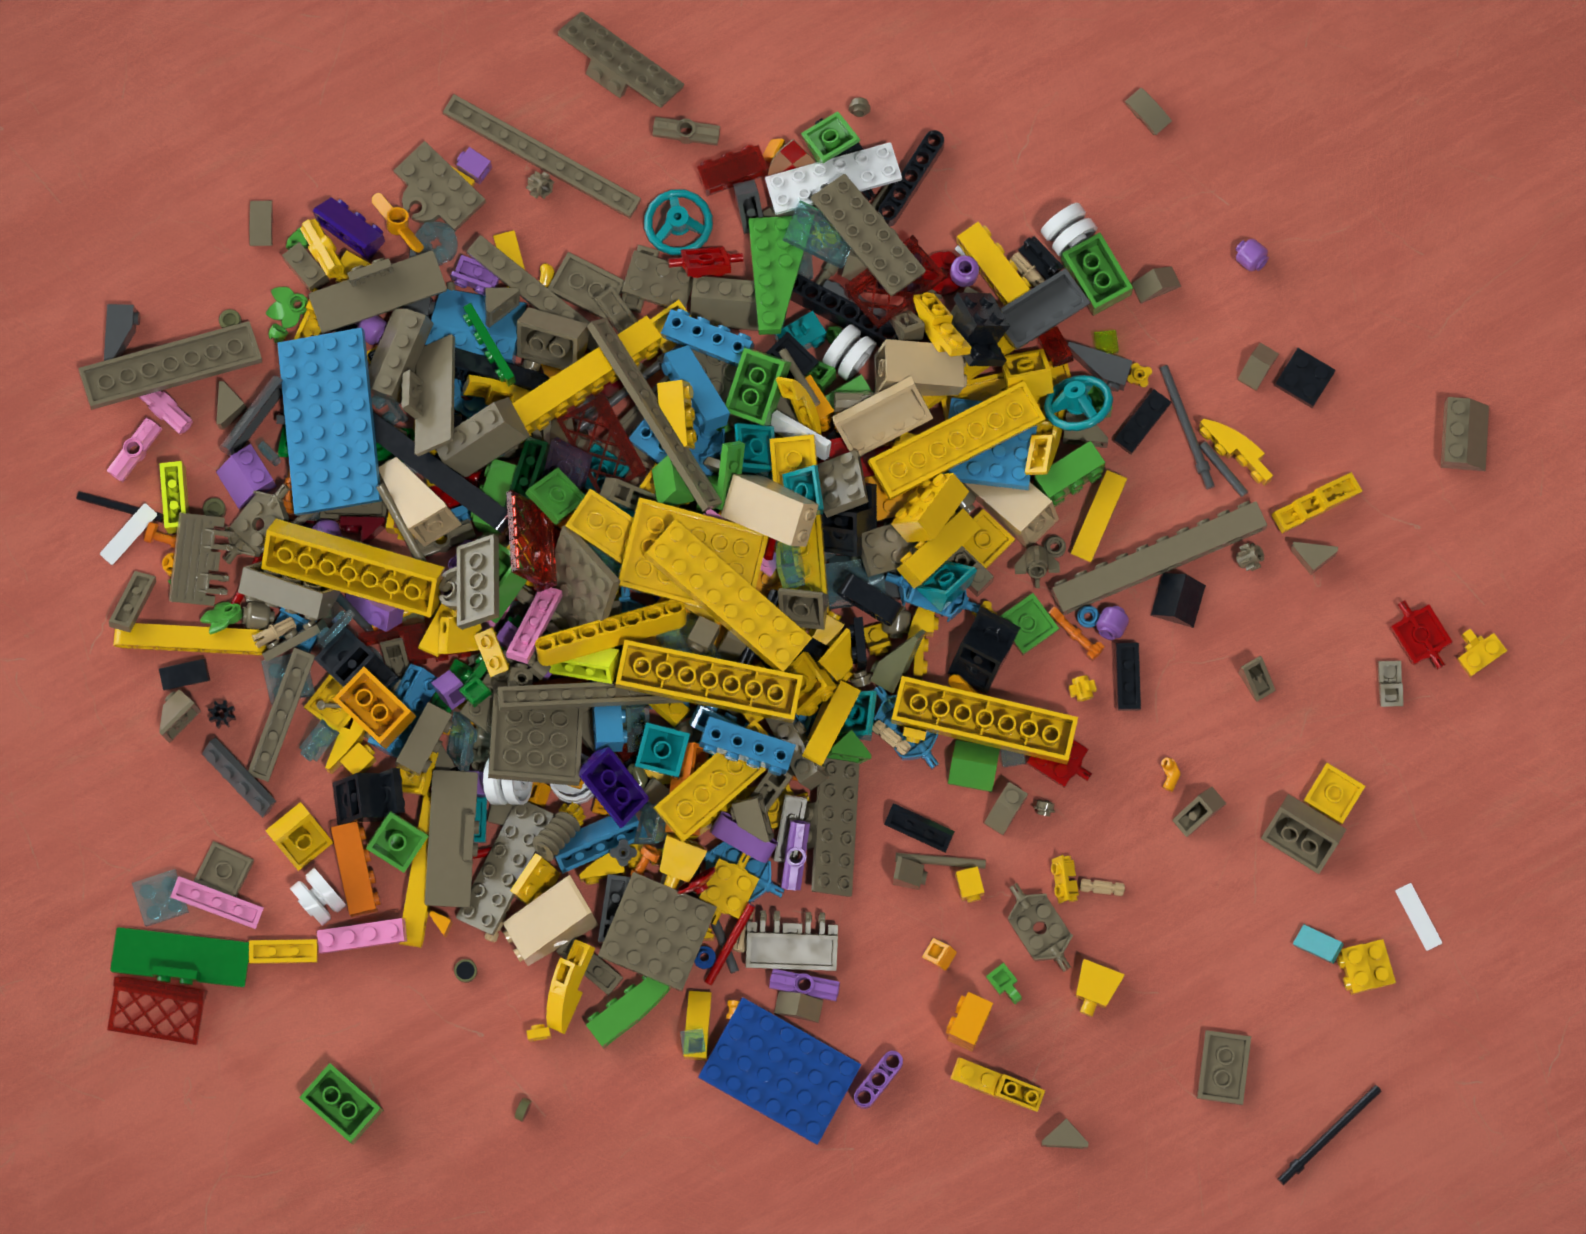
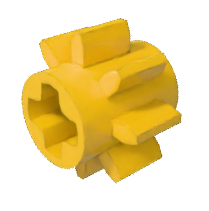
[1069,675,1097,702]
[559,802,586,827]

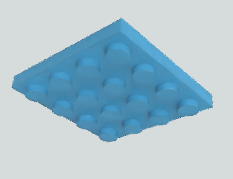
[942,398,1037,490]

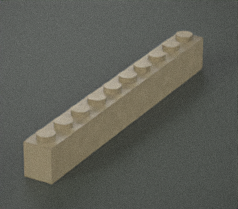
[1051,501,1267,615]

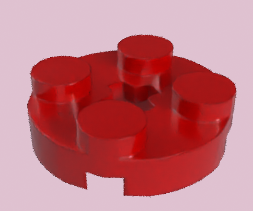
[921,251,961,296]

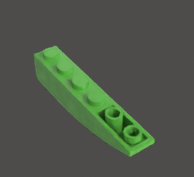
[586,976,671,1049]

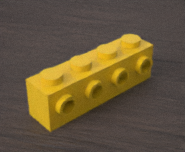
[956,222,1031,306]
[897,508,981,589]

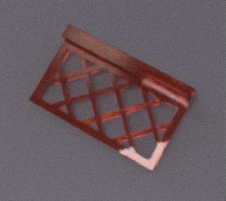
[844,235,946,328]
[557,393,647,495]
[506,490,557,592]
[107,976,208,1045]

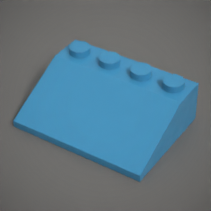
[425,289,527,365]

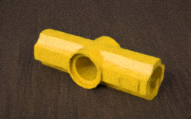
[300,219,345,279]

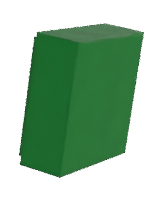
[459,676,492,708]

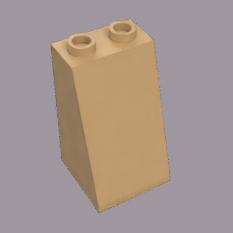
[874,339,967,396]
[379,457,462,547]
[721,474,819,547]
[965,483,1059,549]
[503,875,598,966]

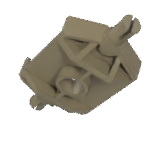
[223,483,290,564]
[1008,883,1073,972]

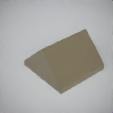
[778,588,829,630]

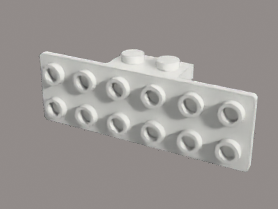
[765,143,902,215]

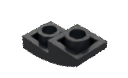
[159,659,210,691]

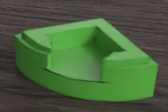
[286,227,309,250]

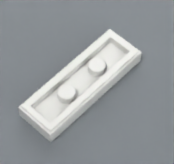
[771,410,831,461]

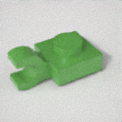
[986,963,1022,1004]

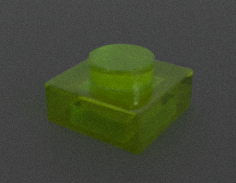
[1094,330,1119,354]

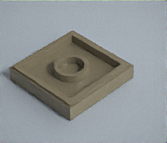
[193,841,254,898]

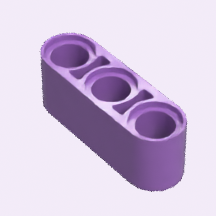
[710,811,778,863]
[854,1051,903,1109]

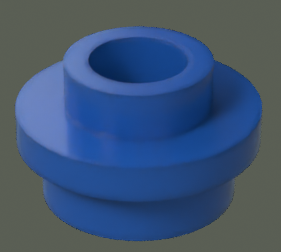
[694,946,716,969]

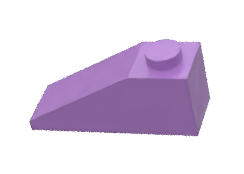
[345,593,404,632]

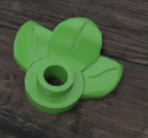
[266,287,308,329]
[200,602,243,635]

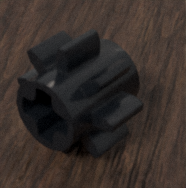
[208,700,236,729]

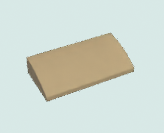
[832,376,933,456]

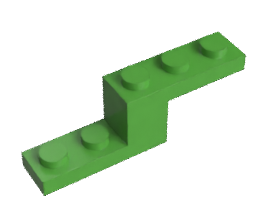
[696,441,745,515]

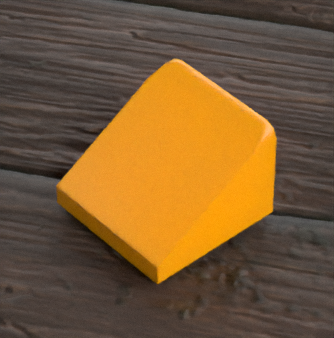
[762,138,785,163]
[528,782,551,808]
[429,911,453,938]
[922,938,957,971]

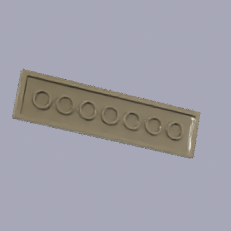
[78,321,262,410]

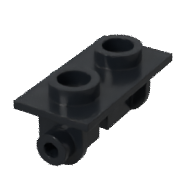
[1018,236,1064,280]

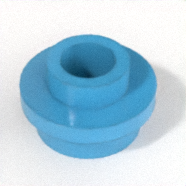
[1077,605,1100,628]

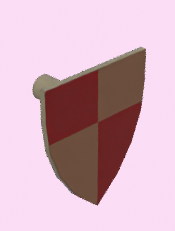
[768,139,817,176]

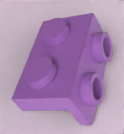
[451,255,499,296]

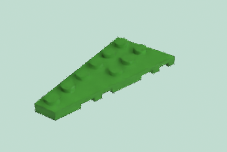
[748,215,814,335]

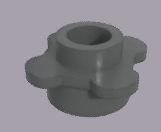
[610,839,637,867]

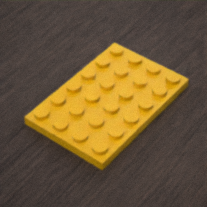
[618,497,768,608]

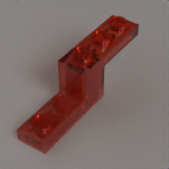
[358,623,475,665]

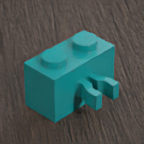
[775,311,827,350]

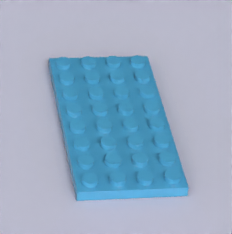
[278,328,382,516]

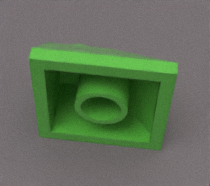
[366,811,429,873]

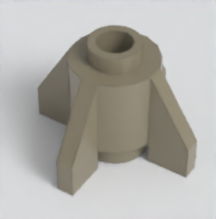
[1015,546,1060,588]

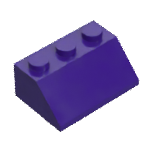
[313,197,385,261]
[579,747,650,828]

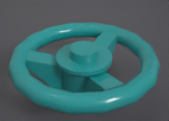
[644,189,713,255]
[1044,375,1113,431]

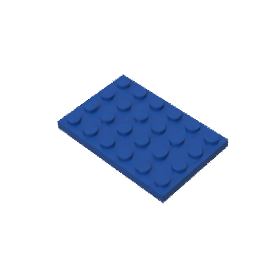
[697,997,862,1145]

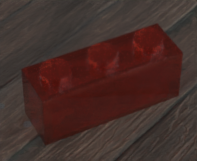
[697,145,768,197]

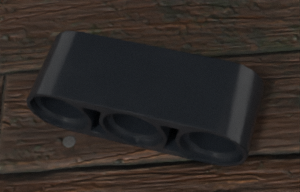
[836,573,903,627]

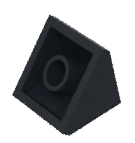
[1151,573,1206,628]

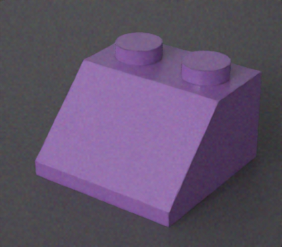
[216,444,277,509]

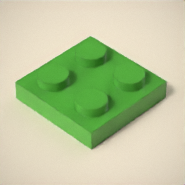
[525,468,585,525]
[1000,593,1059,655]

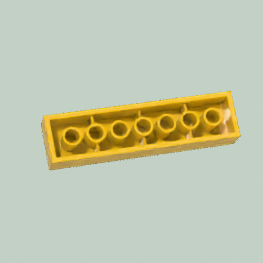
[512,316,662,443]
[261,519,445,617]
[643,519,812,672]
[615,640,803,723]
[891,676,1078,765]

